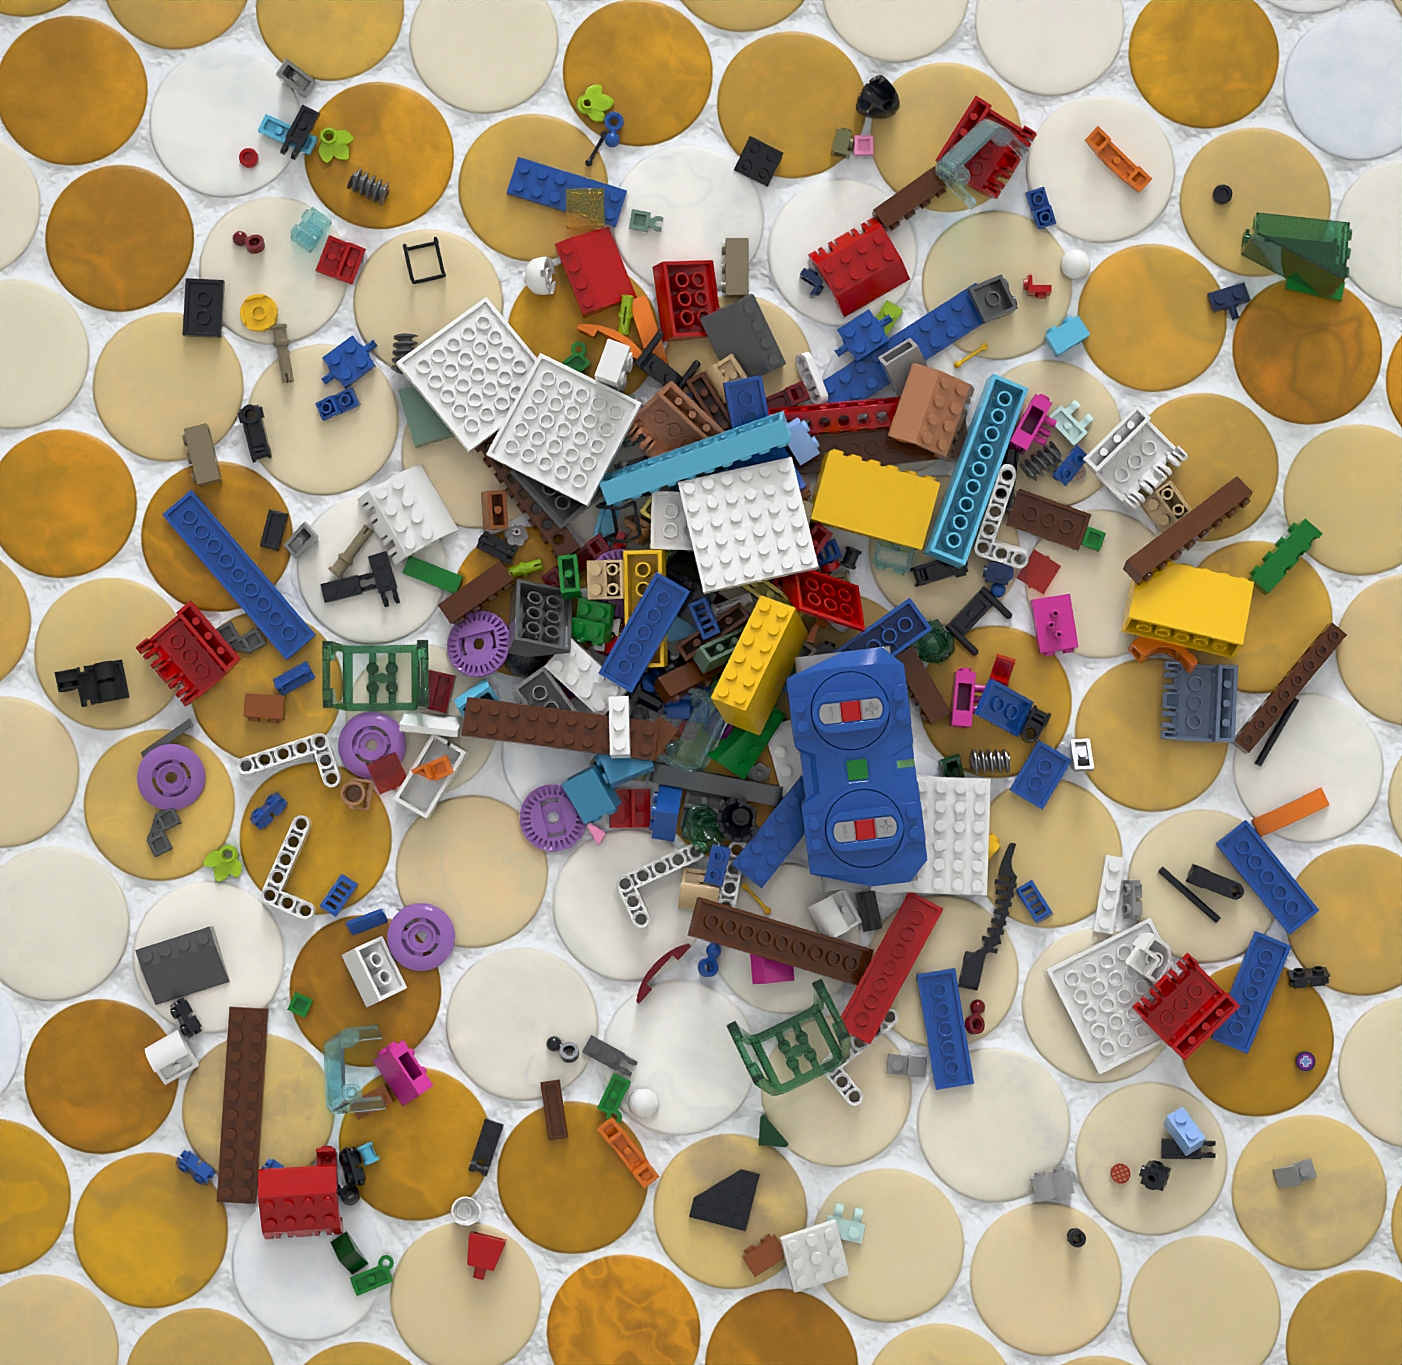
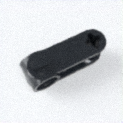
[238,404,272,463]
[910,560,969,587]
[1185,863,1244,900]

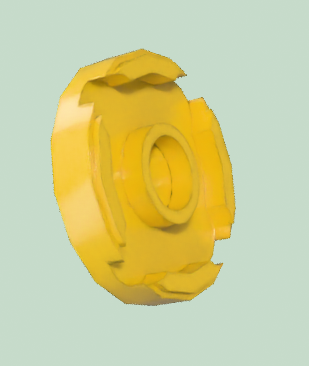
[240,294,278,332]

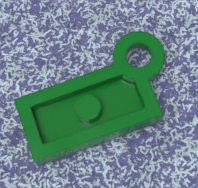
[562,342,591,373]
[597,1073,631,1123]
[350,1255,394,1296]

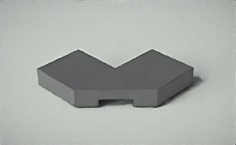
[216,621,267,654]
[147,808,182,857]

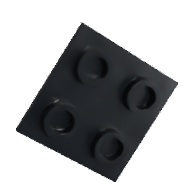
[734,136,784,187]
[677,575,717,628]

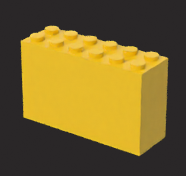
[810,449,940,551]
[1121,560,1254,659]
[711,595,809,736]

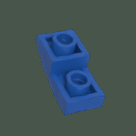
[1025,187,1056,229]
[315,387,361,421]

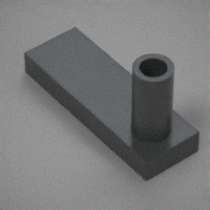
[141,718,194,758]

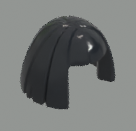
[856,75,900,119]
[504,653,547,677]
[717,797,759,843]

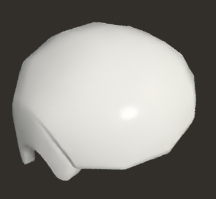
[1060,250,1091,279]
[628,1088,659,1118]
[451,1197,481,1227]

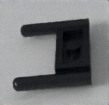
[635,330,701,390]
[945,586,1012,656]

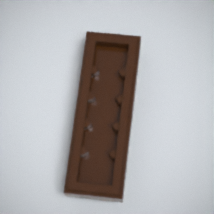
[540,1079,568,1141]

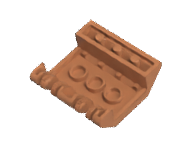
[888,363,975,462]
[626,381,725,482]

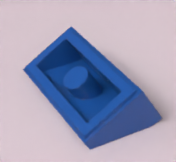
[346,908,388,935]

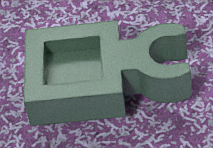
[629,209,663,232]

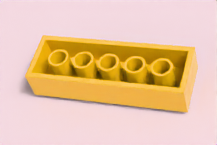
[623,550,668,667]

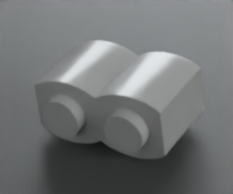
[1030,1166,1075,1201]

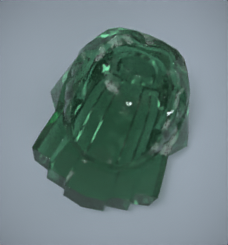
[912,619,955,665]
[682,804,725,854]

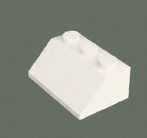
[342,936,407,1008]

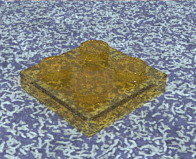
[566,188,605,228]

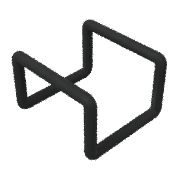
[403,237,446,284]
[596,501,642,544]

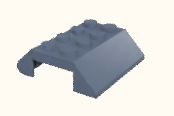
[1160,661,1238,743]

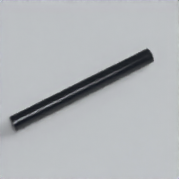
[1254,698,1299,767]
[1158,866,1221,923]

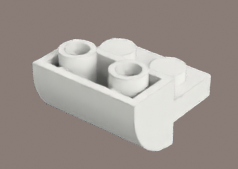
[808,889,862,938]
[145,1029,199,1085]

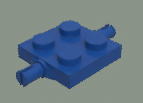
[834,309,893,362]
[321,335,377,389]

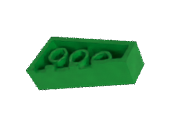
[1248,518,1323,595]
[707,707,786,779]

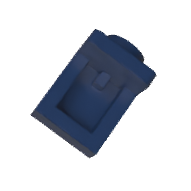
[799,268,824,299]
[982,562,1012,586]

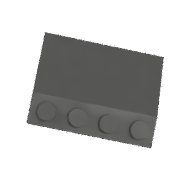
[700,294,786,377]
[510,469,603,530]
[508,579,572,657]
[135,926,230,1005]

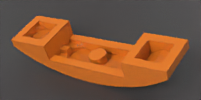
[1084,126,1152,193]
[632,295,669,365]
[577,324,642,361]
[1252,787,1330,837]
[597,1117,660,1189]

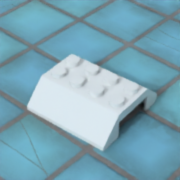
[1083,405,1189,511]
[357,464,459,566]

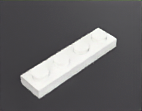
[1093,855,1125,934]

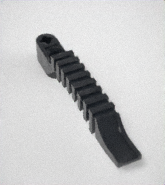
[958,843,1017,991]

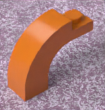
[1128,636,1199,674]

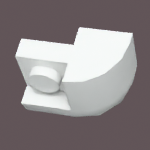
[1125,933,1173,984]

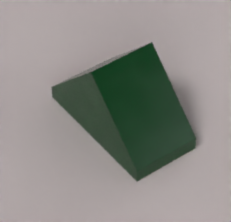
[939,754,965,778]
[758,1114,789,1147]
[330,1231,368,1275]

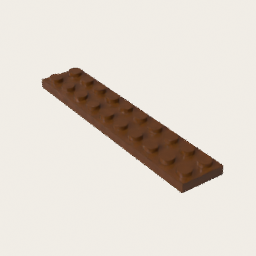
[790,419,967,475]
[461,697,660,762]
[687,897,874,986]
[217,1006,269,1204]

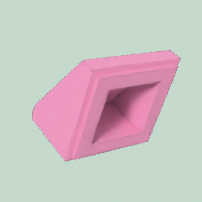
[588,823,606,845]

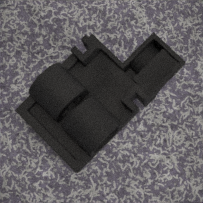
[54,659,130,707]

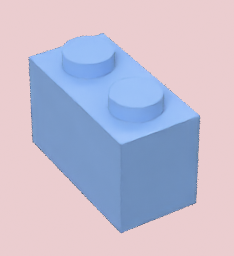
[788,417,820,465]
[1163,1107,1205,1156]

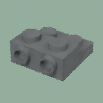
[967,274,1018,324]

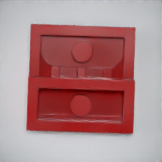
[315,235,366,285]
[609,789,650,828]

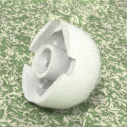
[523,257,556,295]

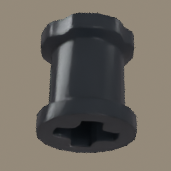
[840,546,862,570]
[1067,1228,1086,1248]

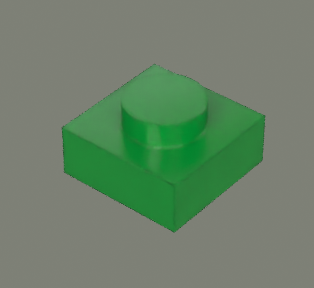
[1081,526,1106,552]
[287,992,314,1018]

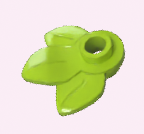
[576,84,614,122]
[319,128,354,163]
[203,845,242,882]

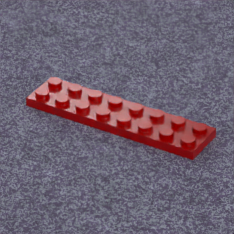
[836,892,943,1045]

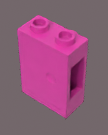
[1008,394,1057,455]
[1030,594,1079,657]
[949,668,986,728]
[749,954,795,984]
[373,1040,433,1106]

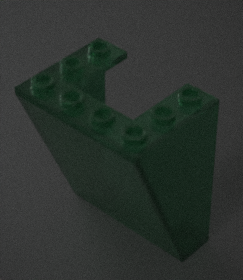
[1241,212,1352,300]

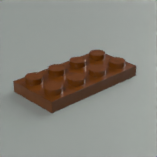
[1006,489,1092,551]

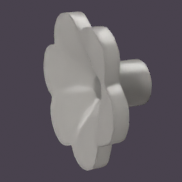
[504,524,529,547]
[747,762,771,782]

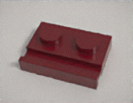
[419,670,456,713]

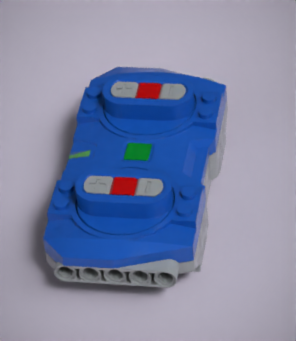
[786,646,927,891]

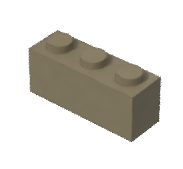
[722,238,749,298]
[182,423,223,487]

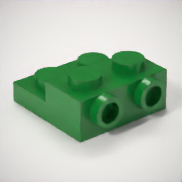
[571,597,615,646]

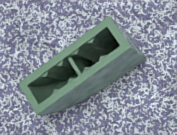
[398,387,455,448]

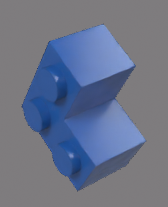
[649,784,682,842]

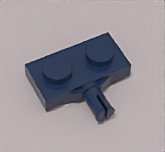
[1207,282,1250,321]

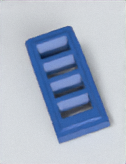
[818,539,842,567]
[688,596,721,640]
[320,874,358,917]
[1016,880,1053,924]

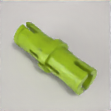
[617,295,634,335]
[509,558,544,577]

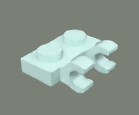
[1049,400,1093,446]
[826,1203,866,1244]

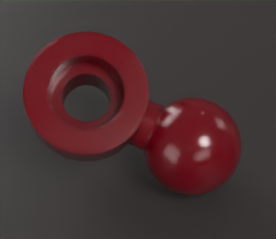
[232,231,265,254]
[965,999,985,1035]

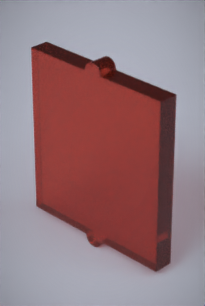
[1017,549,1061,594]
[366,752,407,795]

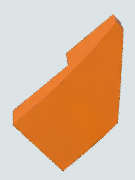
[806,618,828,645]
[411,755,455,781]

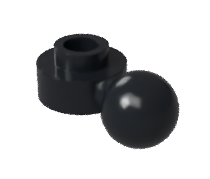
[546,1036,579,1063]
[337,1183,360,1206]

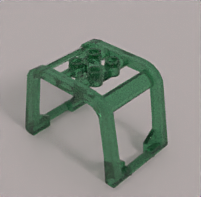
[322,640,429,711]
[726,979,851,1096]

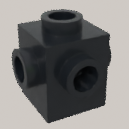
[1139,1160,1171,1191]

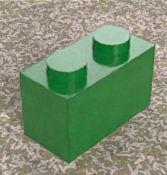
[557,554,582,600]

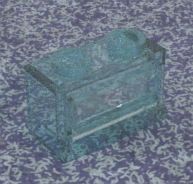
[871,539,915,575]

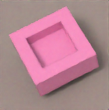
[854,135,873,156]

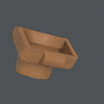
[623,515,651,546]
[340,778,373,811]

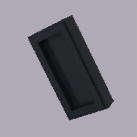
[260,509,289,551]

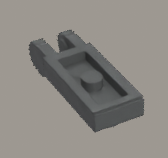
[582,1035,638,1076]

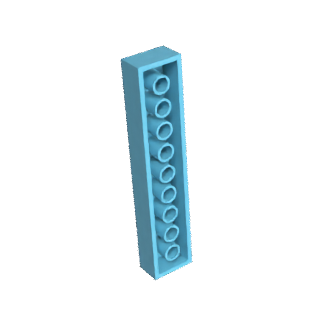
[924,374,1029,568]
[600,411,791,506]

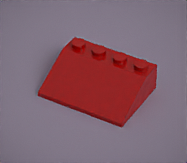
[555,227,637,318]
[652,260,720,342]
[782,570,865,632]

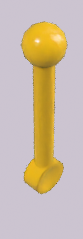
[954,343,988,368]
[741,883,771,914]

